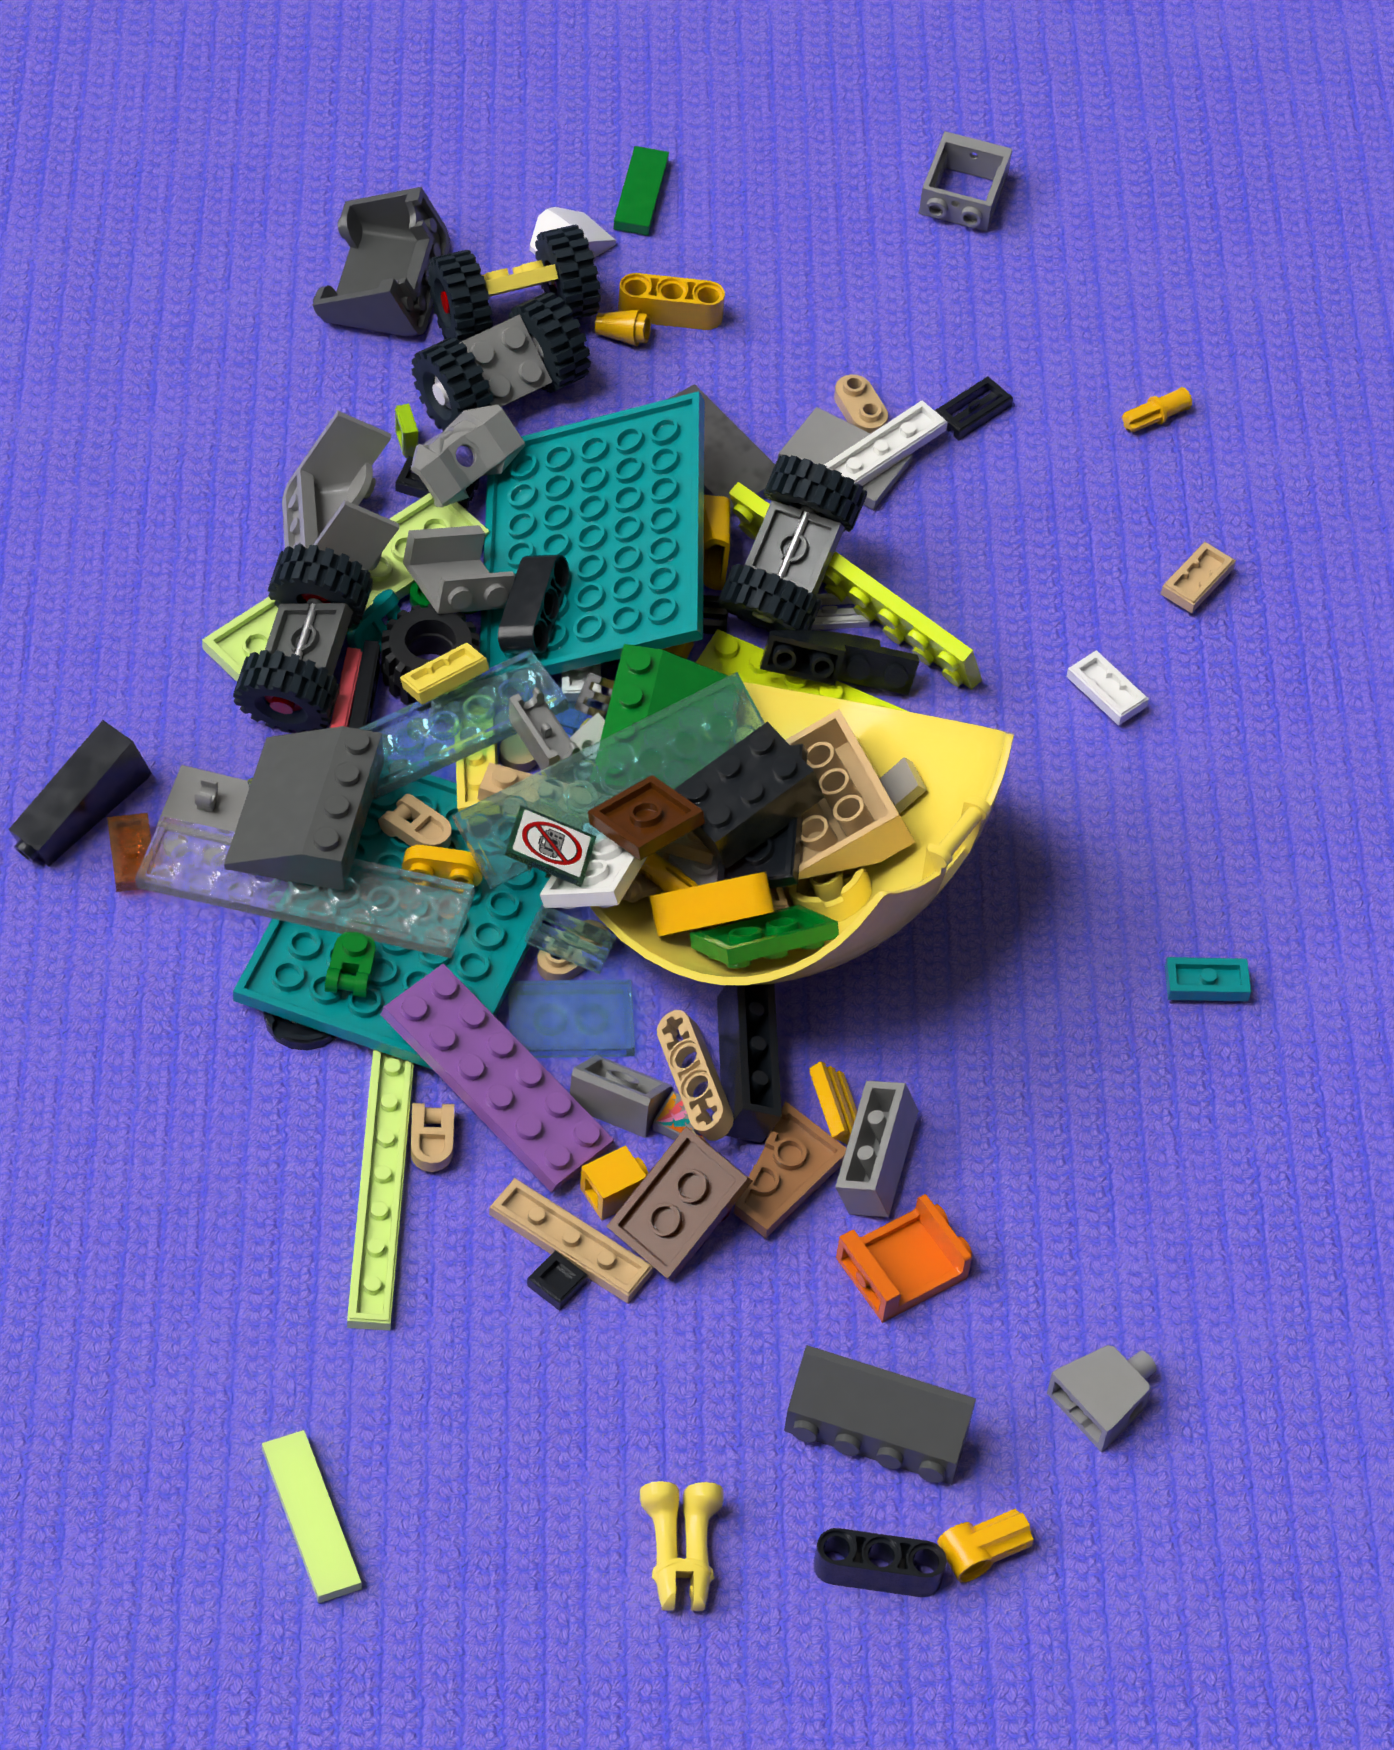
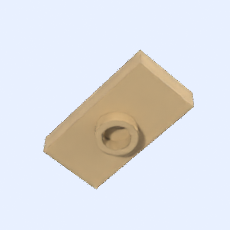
[1161,542,1236,613]

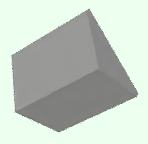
[570,1055,672,1138]

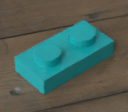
[1164,957,1251,1001]

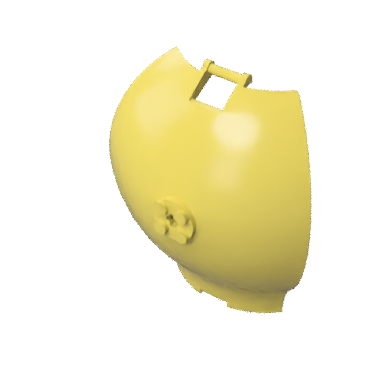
[500,682,1014,985]

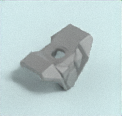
[411,404,525,507]

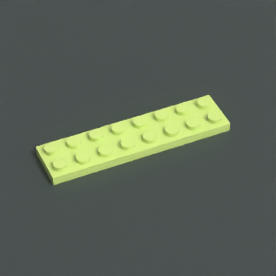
[202,493,490,681]

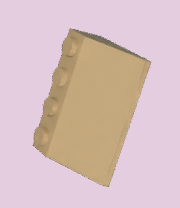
[786,709,915,880]

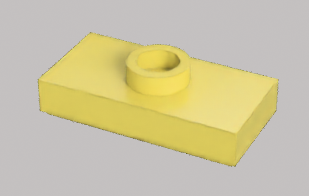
[400,643,490,705]

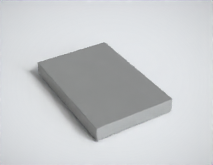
[778,407,913,510]

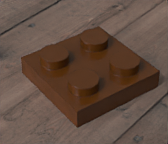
[588,775,705,860]

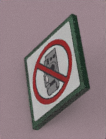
[504,805,596,887]

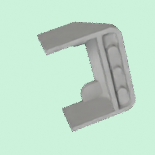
[282,410,399,571]

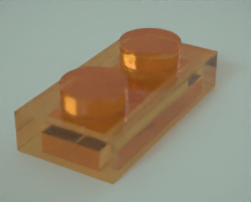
[107,813,157,892]

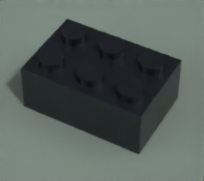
[674,721,824,869]

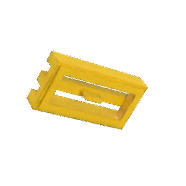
[809,1061,857,1145]

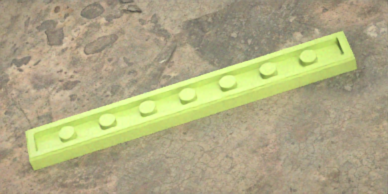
[347,1049,414,1331]

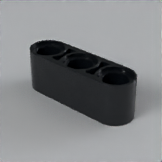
[498,555,569,654]
[813,1528,947,1597]

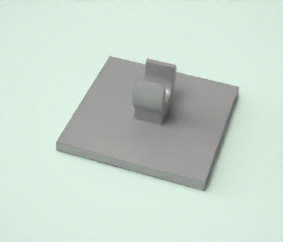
[156,765,252,847]

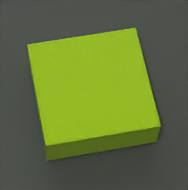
[395,403,418,458]

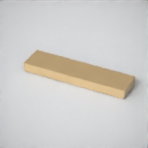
[489,1178,653,1304]

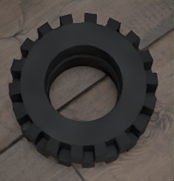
[381,604,480,709]

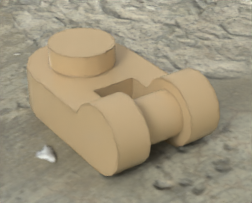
[378,794,452,848]
[411,1103,455,1172]

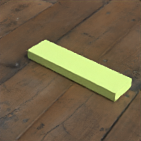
[262,1430,362,1603]

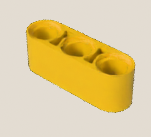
[618,273,725,330]
[649,871,774,936]

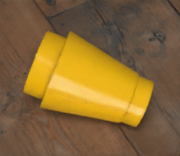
[595,309,651,346]

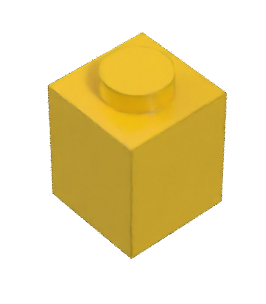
[580,1145,648,1221]

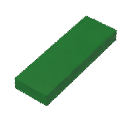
[613,146,669,236]

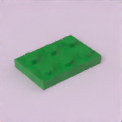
[690,905,839,968]

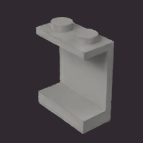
[403,525,515,614]

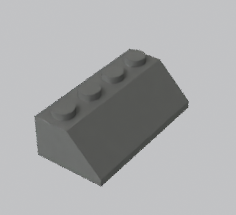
[784,1345,976,1485]

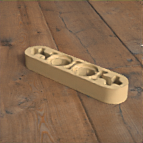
[657,1010,734,1141]

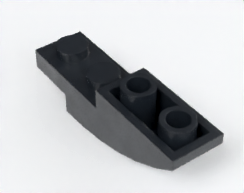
[759,630,919,695]

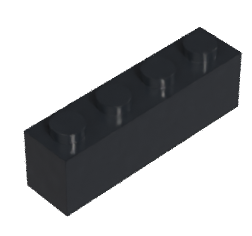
[717,983,782,1143]

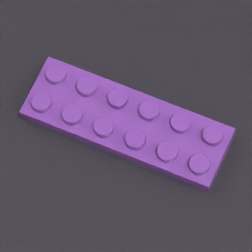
[380,963,614,1193]

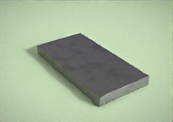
[668,384,775,516]

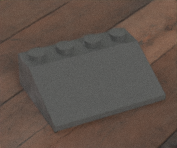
[224,726,384,890]

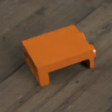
[836,1194,972,1323]

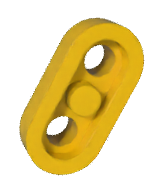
[402,845,485,890]

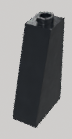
[8,720,152,866]

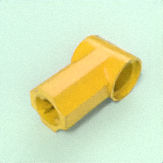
[937,1508,1034,1583]

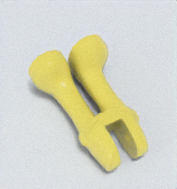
[639,1481,724,1611]

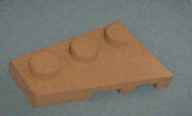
[734,1101,846,1238]

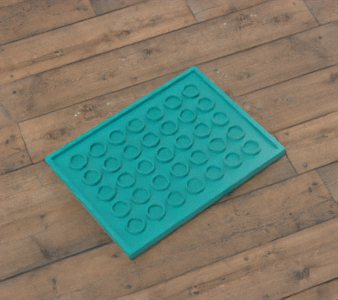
[478,391,705,685]
[233,759,556,1070]

